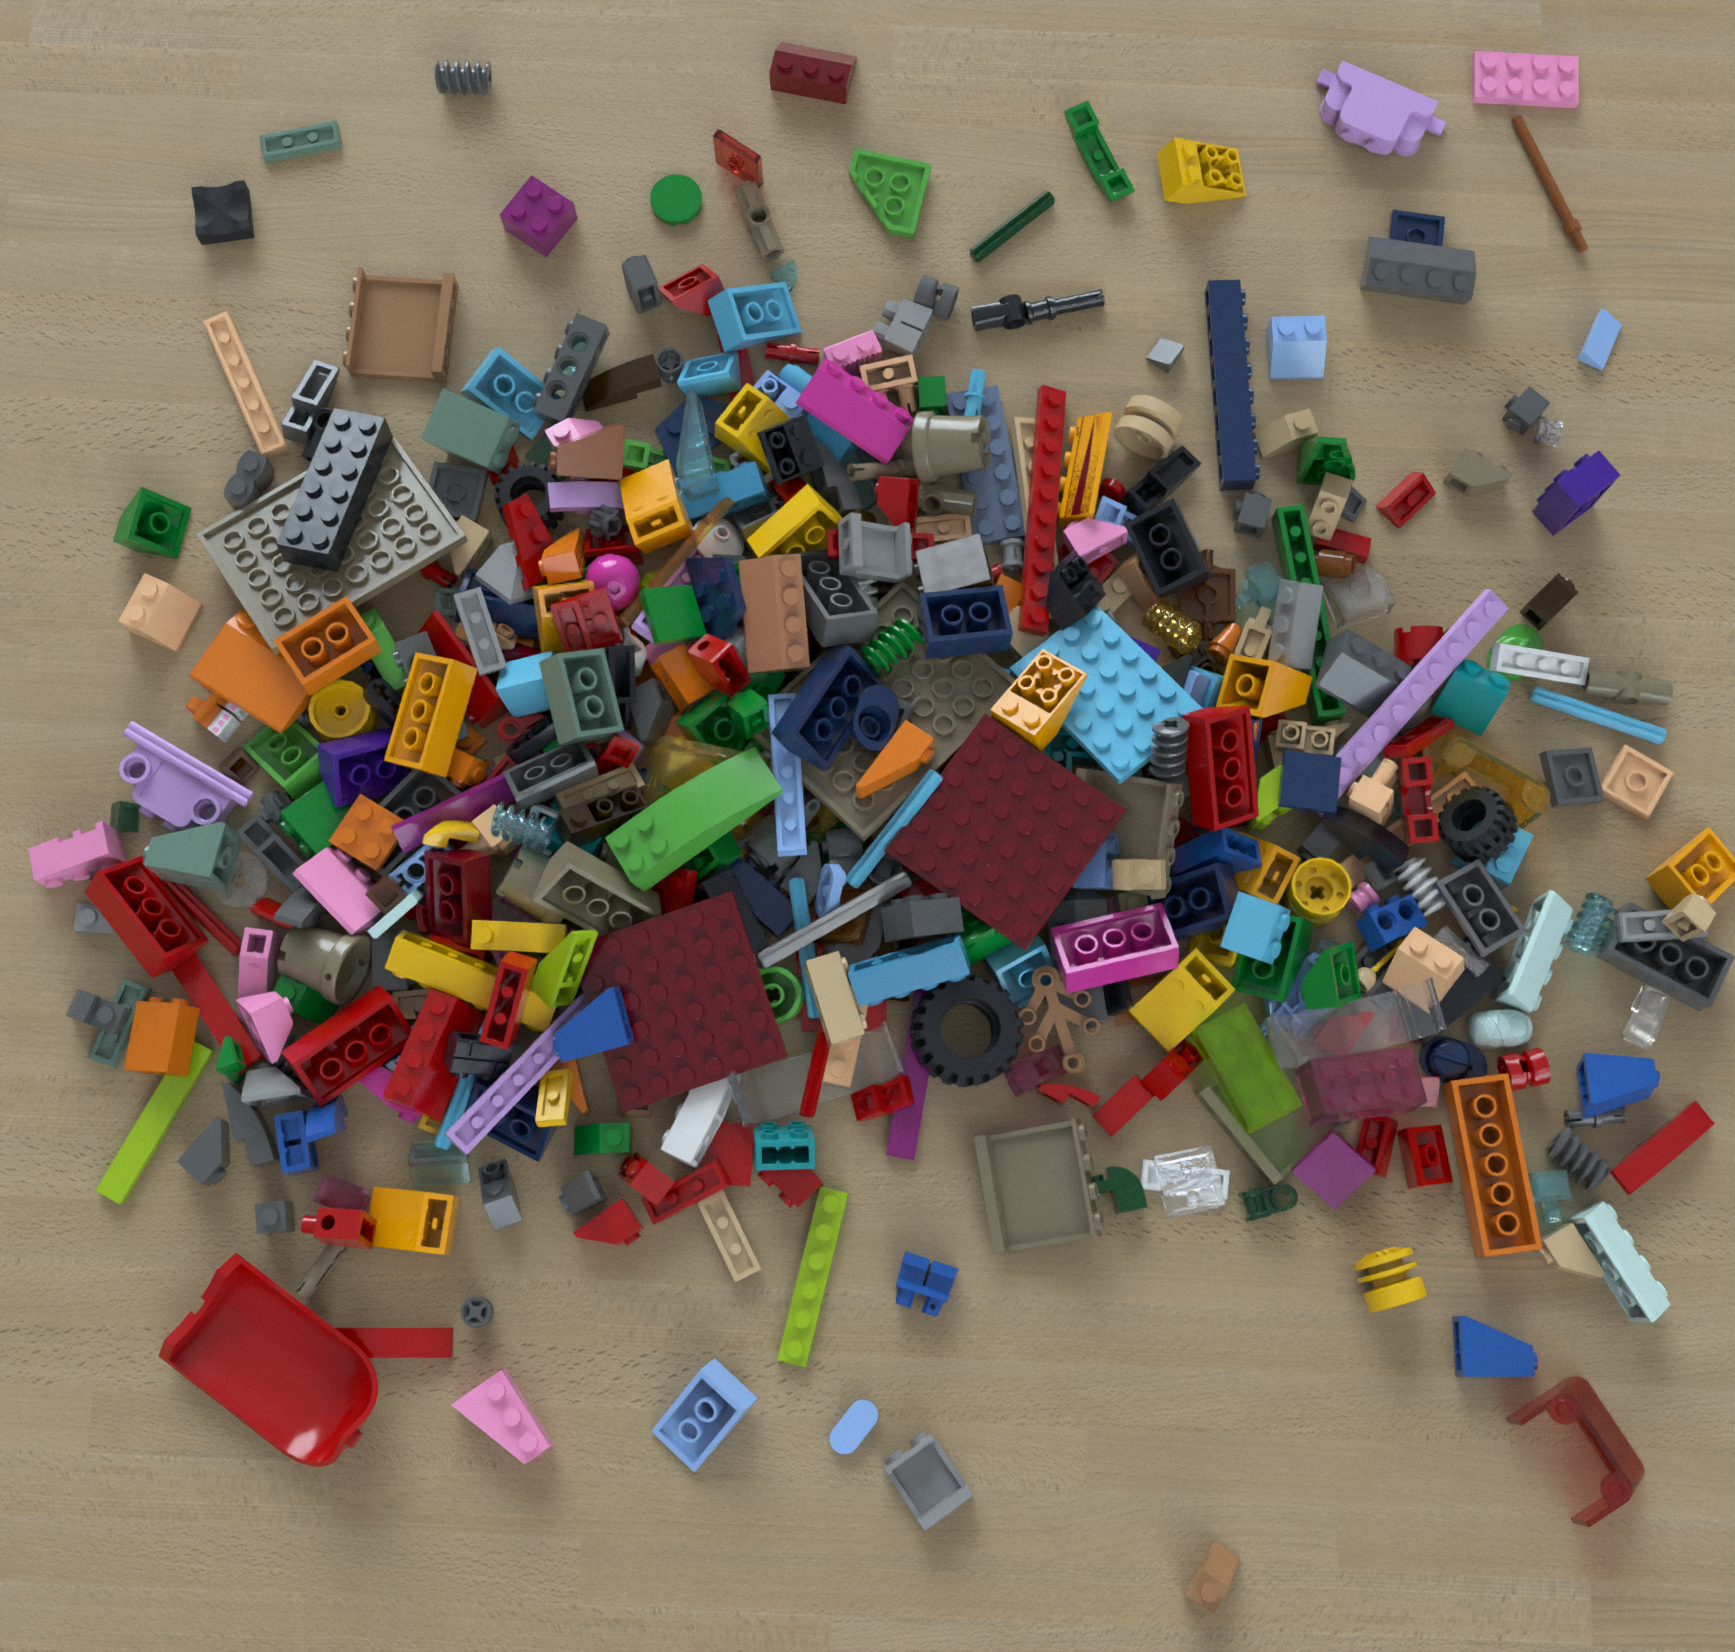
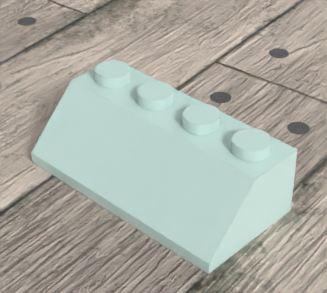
[1492,890,1573,1014]
[1566,1201,1671,1323]

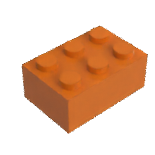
[273,596,382,696]

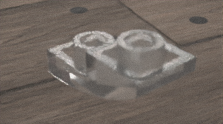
[1621,983,1671,1051]

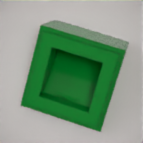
[216,1036,246,1075]

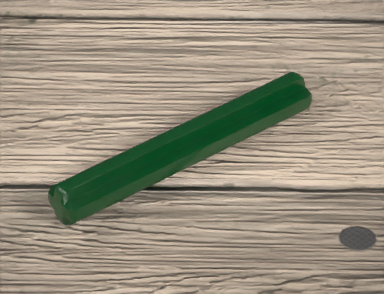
[970,191,1055,262]

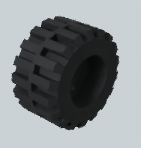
[494,461,564,532]
[1438,786,1518,863]

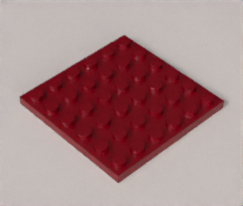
[885,714,1126,952]
[580,891,789,1113]

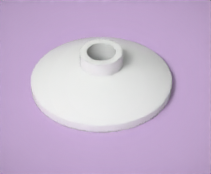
[691,517,744,562]

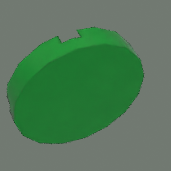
[650,174,702,226]

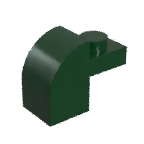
[1091,1166,1147,1215]

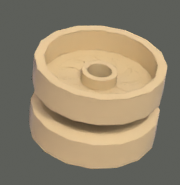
[1113,395,1184,460]

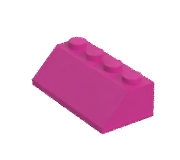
[796,358,914,465]
[1050,902,1179,993]

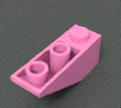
[237,927,282,1017]

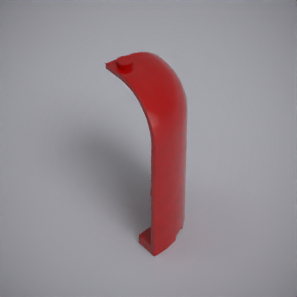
[159,1253,378,1467]

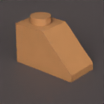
[1183,1540,1240,1614]

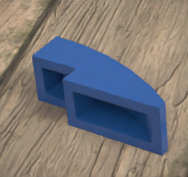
[305,1094,348,1143]

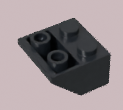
[757,414,824,485]
[1046,549,1106,630]

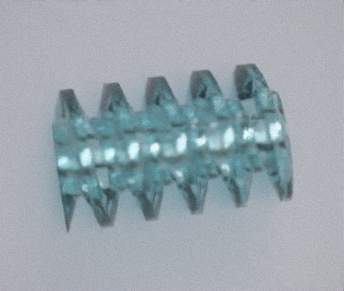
[491,801,557,853]
[1563,892,1619,955]

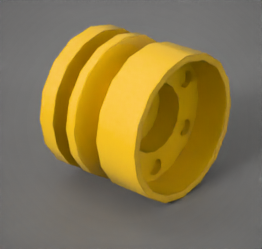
[1283,857,1352,928]
[1352,1246,1428,1313]

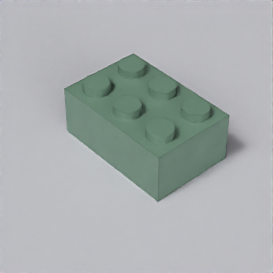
[539,648,624,745]

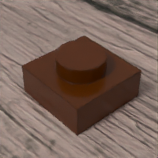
[365,873,407,915]

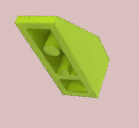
[530,929,598,1007]

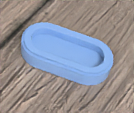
[830,1399,878,1454]

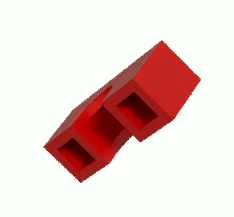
[1396,756,1439,844]

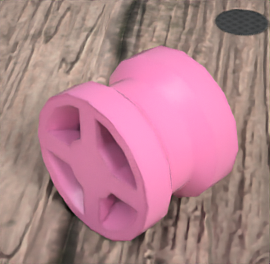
[1347,881,1380,917]

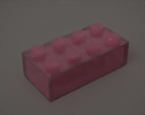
[1295,1047,1428,1126]

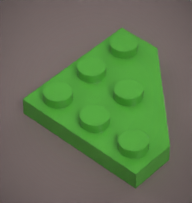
[849,148,931,239]

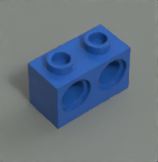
[1355,894,1428,952]
[274,1110,319,1176]

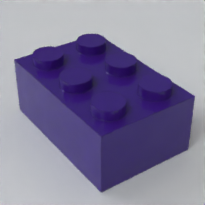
[1532,450,1621,536]

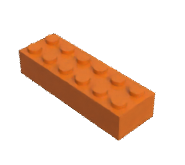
[1442,1073,1543,1258]

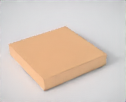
[1601,744,1674,821]

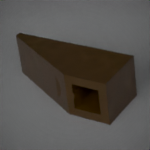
[555,784,648,847]

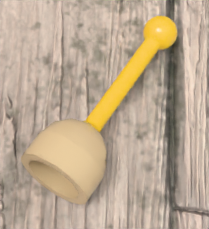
[1358,937,1406,992]

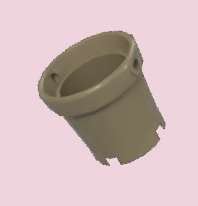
[911,411,991,483]
[495,844,564,924]
[277,926,372,1006]

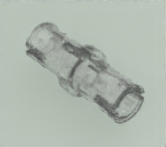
[1434,925,1490,978]

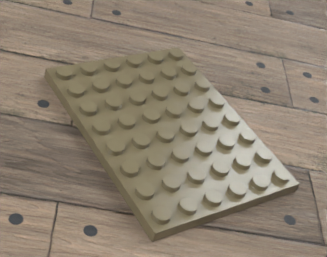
[196,434,468,655]
[752,581,1015,841]

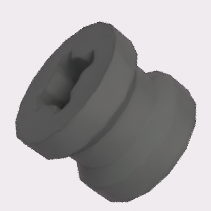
[461,1297,494,1327]

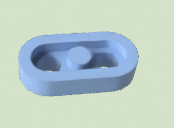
[815,864,846,918]

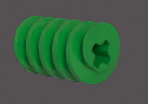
[860,618,923,678]

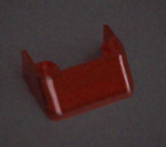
[1505,1376,1645,1527]

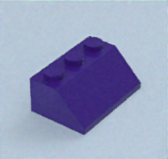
[317,726,412,808]

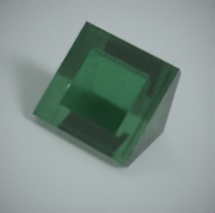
[110,801,141,833]

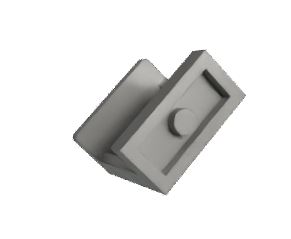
[838,512,913,583]
[883,1432,974,1531]

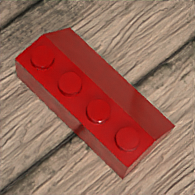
[416,609,509,729]
[1183,705,1259,831]
[85,856,209,978]
[281,985,412,1107]
[383,988,486,1123]

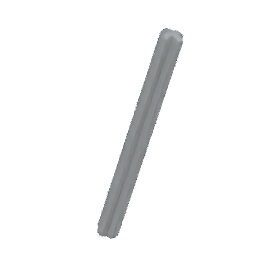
[758,871,912,968]

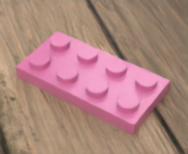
[1472,51,1579,108]

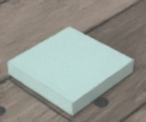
[368,886,425,939]

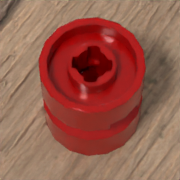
[1497,1047,1551,1092]

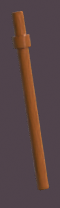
[1512,115,1588,253]

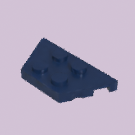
[655,394,729,483]
[685,557,747,641]

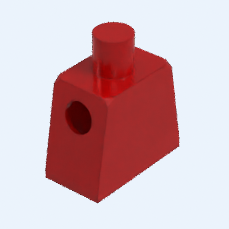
[687,634,752,698]
[301,1207,377,1250]

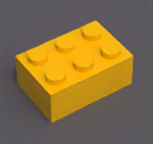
[747,484,842,558]

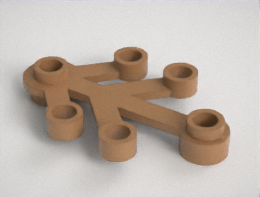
[1019,965,1101,1074]

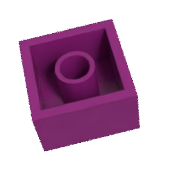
[500,175,578,258]

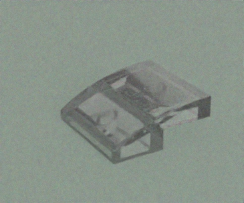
[1154,1145,1225,1218]

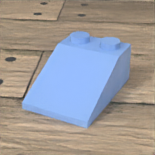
[651,1358,758,1472]

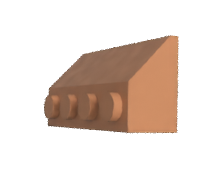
[738,554,810,674]

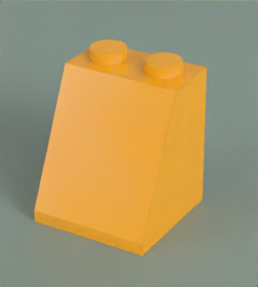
[1216,654,1313,718]

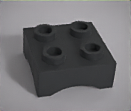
[191,180,254,245]

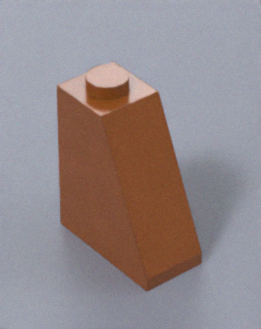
[548,424,625,480]

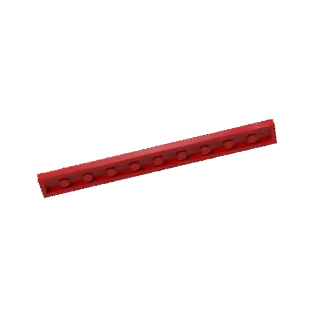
[1018,384,1066,637]

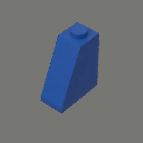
[1171,828,1262,877]
[553,986,635,1063]
[1576,1053,1660,1118]
[1452,1316,1538,1377]

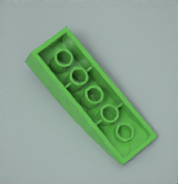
[605,747,785,892]

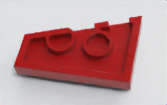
[502,493,554,591]

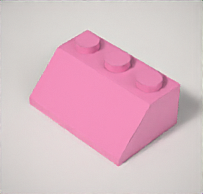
[292,846,389,935]

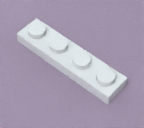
[1489,643,1590,685]

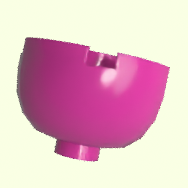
[585,554,640,611]

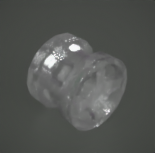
[1532,416,1563,447]

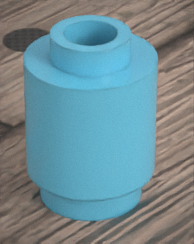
[778,363,812,394]

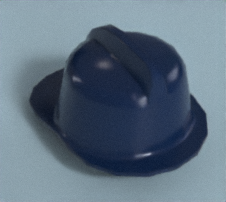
[850,684,899,751]
[1419,1036,1487,1083]

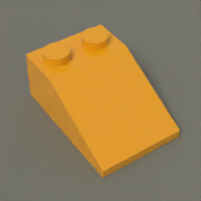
[1645,827,1735,910]

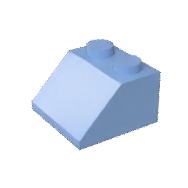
[1266,316,1327,380]

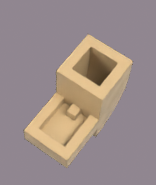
[1112,859,1166,890]

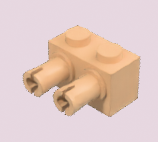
[859,354,918,413]
[1347,758,1398,827]
[459,804,523,859]

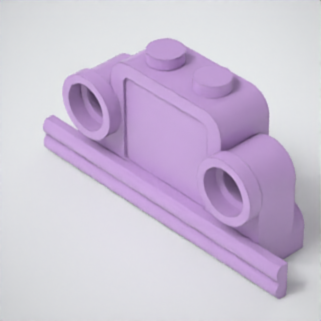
[1316,60,1446,156]
[119,721,254,832]

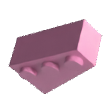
[28,821,126,888]
[451,1369,554,1464]

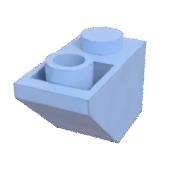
[753,370,809,418]

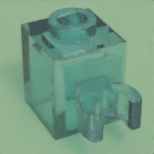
[1235,561,1282,610]
[1528,1170,1571,1223]

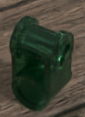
[1238,1184,1298,1222]

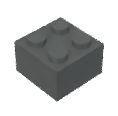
[881,893,964,942]

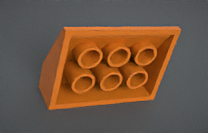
[190,607,313,734]

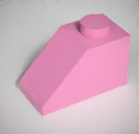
[1063,518,1128,564]

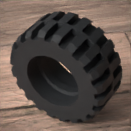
[909,974,1024,1087]

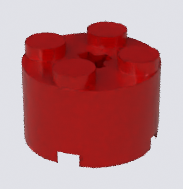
[1394,625,1449,668]

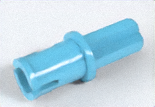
[964,369,986,416]

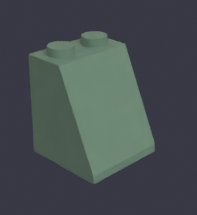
[421,388,521,475]
[143,822,243,892]

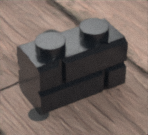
[444,1031,513,1081]

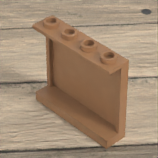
[343,267,458,383]

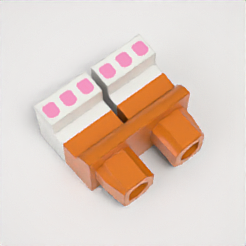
[185,685,248,743]

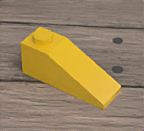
[471,920,567,953]

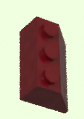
[769,42,857,104]
[424,849,492,945]

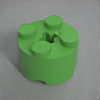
[760,966,805,1023]

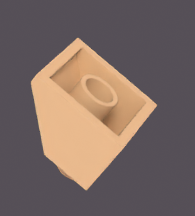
[118,573,203,652]
[1382,927,1465,1014]

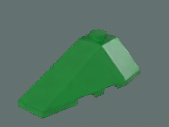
[1296,436,1356,485]
[675,668,786,765]

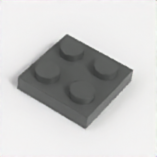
[429,461,489,523]
[1539,747,1605,807]

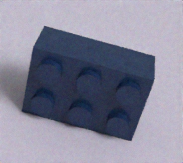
[916,585,1013,659]
[1147,862,1238,942]

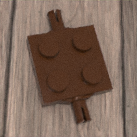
[1179,549,1236,641]

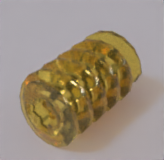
[1142,599,1201,655]

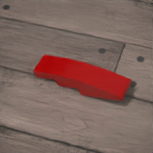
[1610,1101,1715,1195]

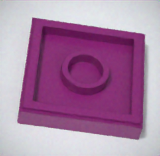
[1291,1129,1376,1210]

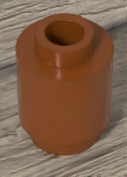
[1315,549,1356,578]

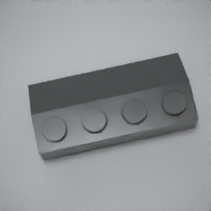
[1360,236,1477,305]
[1315,629,1433,736]

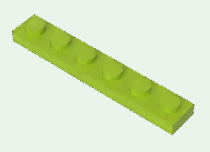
[777,1186,848,1367]

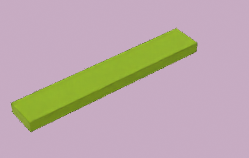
[95,1041,214,1205]

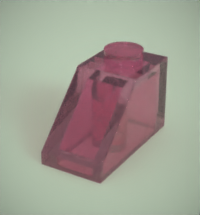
[1003,1045,1068,1097]
[313,1173,370,1211]

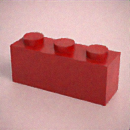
[479,951,538,1050]

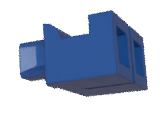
[896,1251,958,1317]

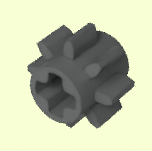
[588,504,623,541]
[258,790,293,825]

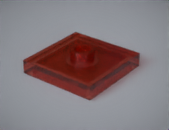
[713,129,764,189]

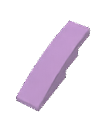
[547,481,625,516]

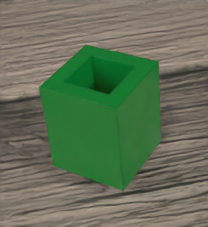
[917,376,947,416]

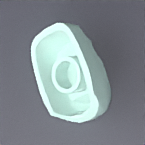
[1467,1009,1533,1051]

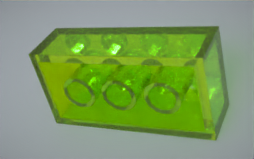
[1190,1003,1303,1135]

